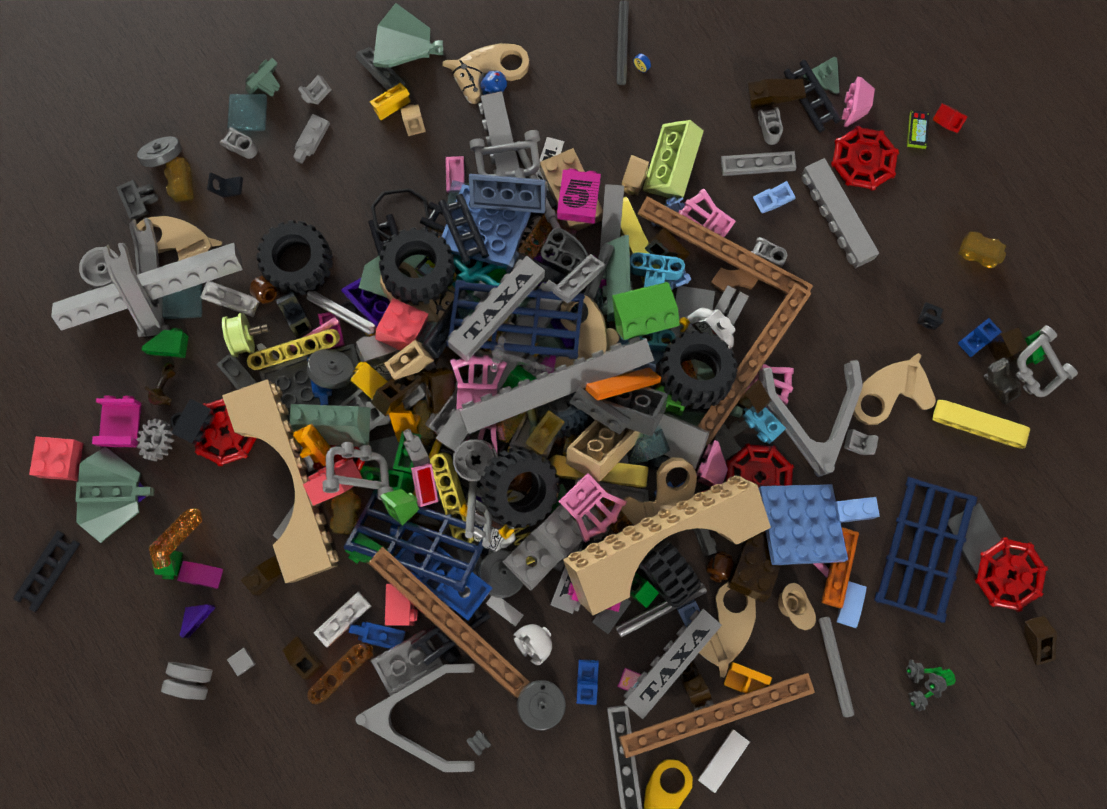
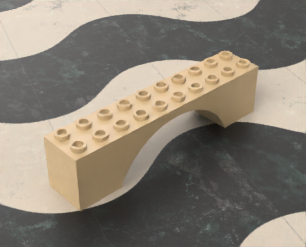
[222,379,339,583]
[563,476,771,615]

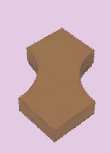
[710,268,759,293]

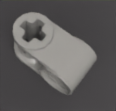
[758,107,783,145]
[220,127,258,159]
[750,237,787,268]

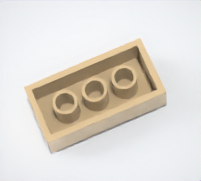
[540,148,603,231]
[566,420,643,482]

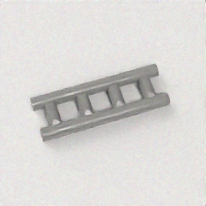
[465,481,492,547]

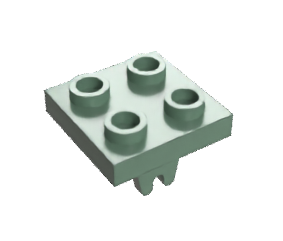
[245,58,280,96]

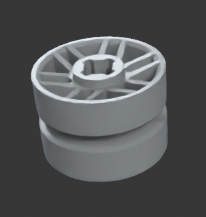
[714,285,749,325]

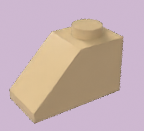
[401,104,426,136]
[622,155,649,195]
[384,340,434,380]

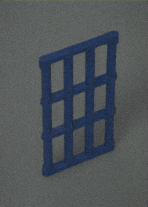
[447,280,585,360]
[874,477,977,623]
[344,489,492,592]

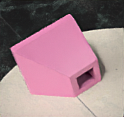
[842,76,875,127]
[696,440,728,487]

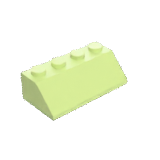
[643,120,703,198]

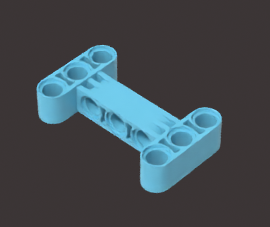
[619,253,685,352]

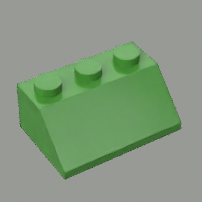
[612,282,680,340]

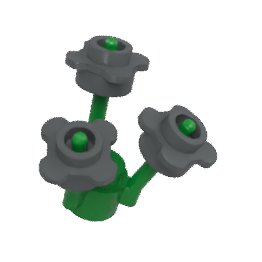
[906,659,956,712]

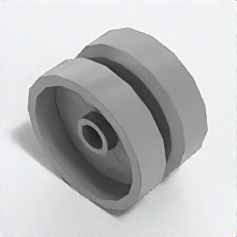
[79,247,120,289]
[161,662,213,700]

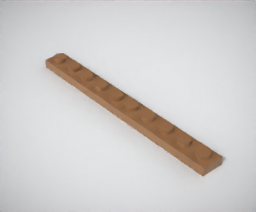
[638,196,813,295]
[697,283,812,448]
[368,547,530,698]
[619,673,815,758]

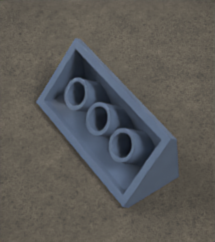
[469,174,547,213]

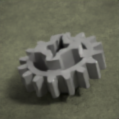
[136,419,174,461]

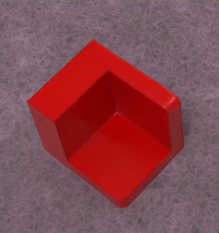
[933,103,968,133]

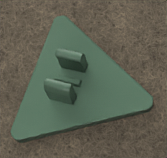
[803,57,839,95]

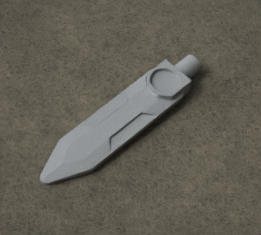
[403,429,441,501]

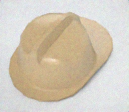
[778,583,816,630]

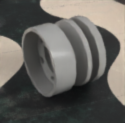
[453,439,498,481]

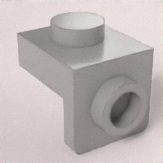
[298,75,332,105]
[844,429,878,455]

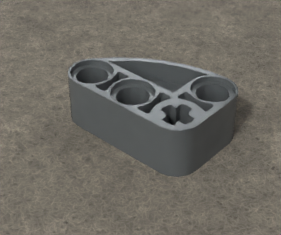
[541,228,589,275]

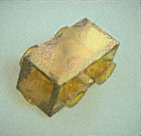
[164,157,194,202]
[958,231,1006,268]
[413,400,437,445]
[330,490,361,534]

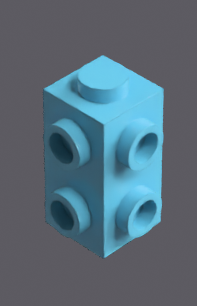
[742,407,786,444]

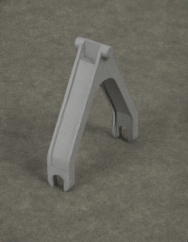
[103,218,170,337]
[758,360,863,477]
[356,664,475,772]

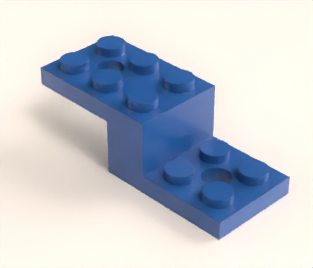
[395,532,493,621]

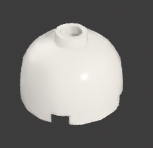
[514,624,552,665]

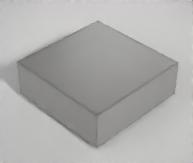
[227,648,256,676]

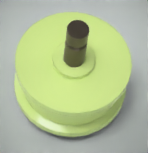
[222,312,270,358]

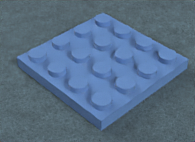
[442,184,531,268]
[758,484,848,565]

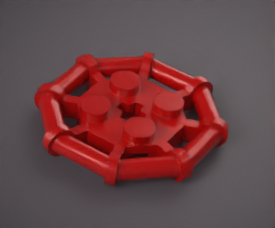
[831,126,899,191]
[195,398,257,466]
[726,443,794,488]
[975,537,1048,612]

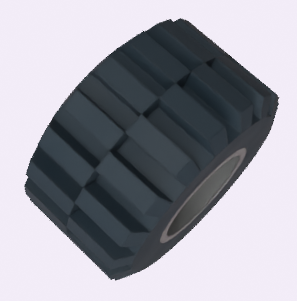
[537,392,589,438]

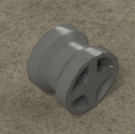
[466,729,492,756]

